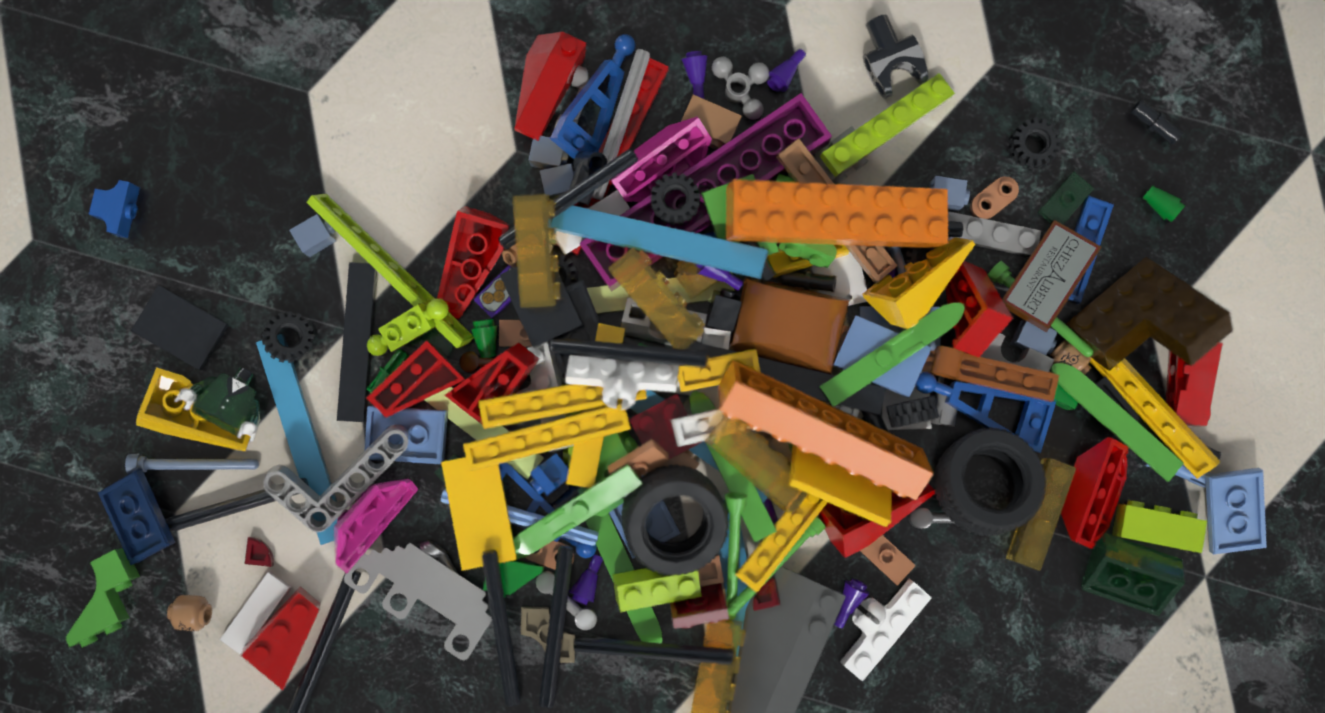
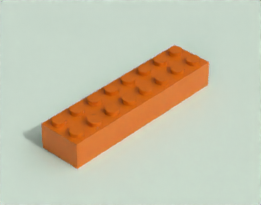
[726,180,948,248]
[718,360,933,500]

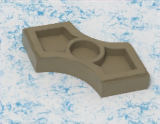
[521,606,576,663]

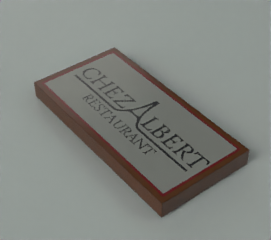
[1002,220,1101,333]

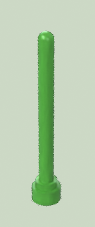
[988,261,1093,357]
[725,492,747,620]
[727,517,826,615]

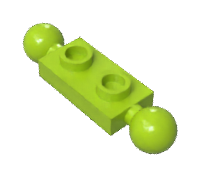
[367,298,449,356]

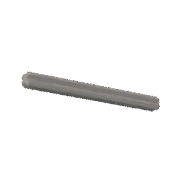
[592,49,650,200]

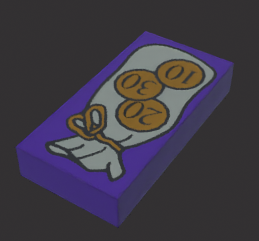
[473,265,513,319]

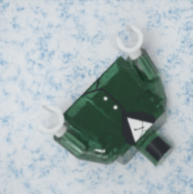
[175,368,260,442]

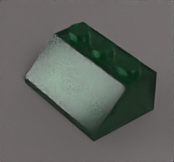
[1081,533,1185,617]

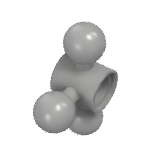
[712,57,769,120]

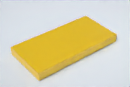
[789,444,891,527]
[441,457,517,570]

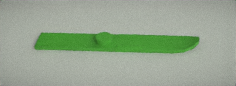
[820,303,964,407]
[1050,363,1184,482]
[689,391,777,542]
[513,464,643,559]
[585,513,662,643]

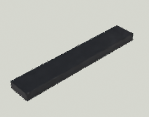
[336,262,377,423]

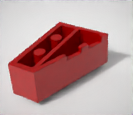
[945,261,1012,358]
[367,341,465,417]
[444,342,540,425]
[1166,343,1223,427]
[240,586,321,691]

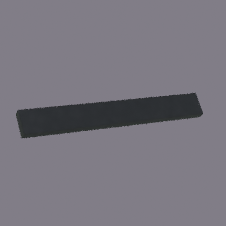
[672,337,886,415]

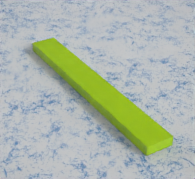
[307,194,474,348]

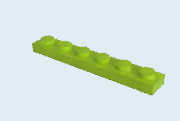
[819,73,955,178]

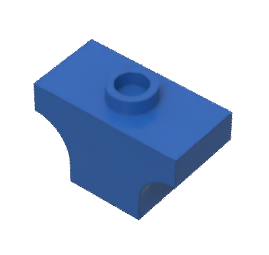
[89,180,140,238]
[530,454,569,497]

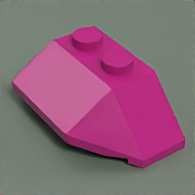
[611,117,712,202]
[334,479,418,574]

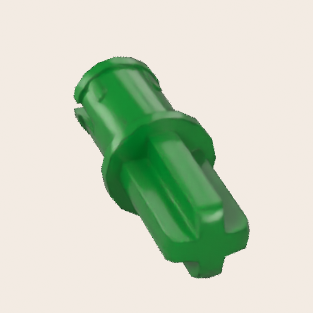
[367,348,410,393]

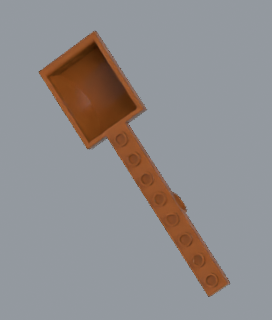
[728,276,1059,402]

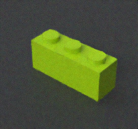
[1112,500,1207,553]
[612,568,701,612]

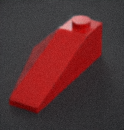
[515,32,586,141]
[437,206,510,319]
[818,483,935,558]

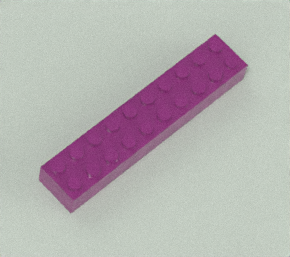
[579,93,832,292]

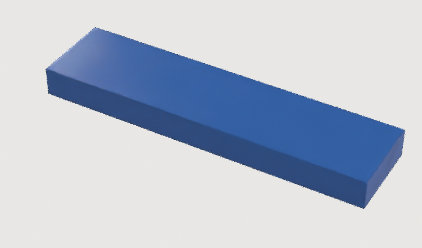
[1068,196,1114,304]

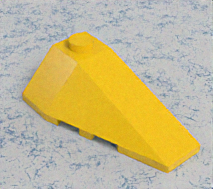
[862,237,975,329]
[136,367,250,451]

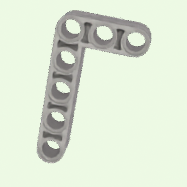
[263,424,409,532]

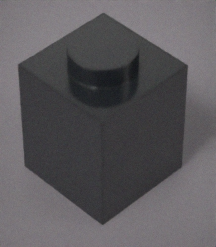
[706,288,742,332]

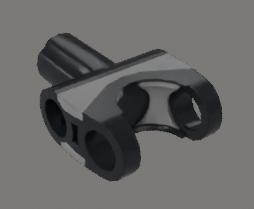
[863,14,928,99]

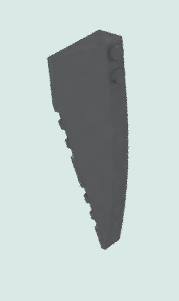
[728,566,846,713]

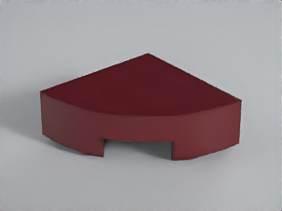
[244,537,274,567]
[753,578,781,611]

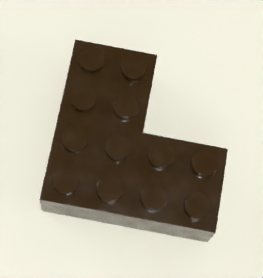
[1066,257,1233,371]

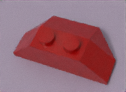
[1059,437,1128,549]

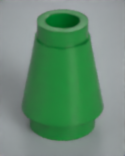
[1143,186,1186,222]
[471,319,497,358]

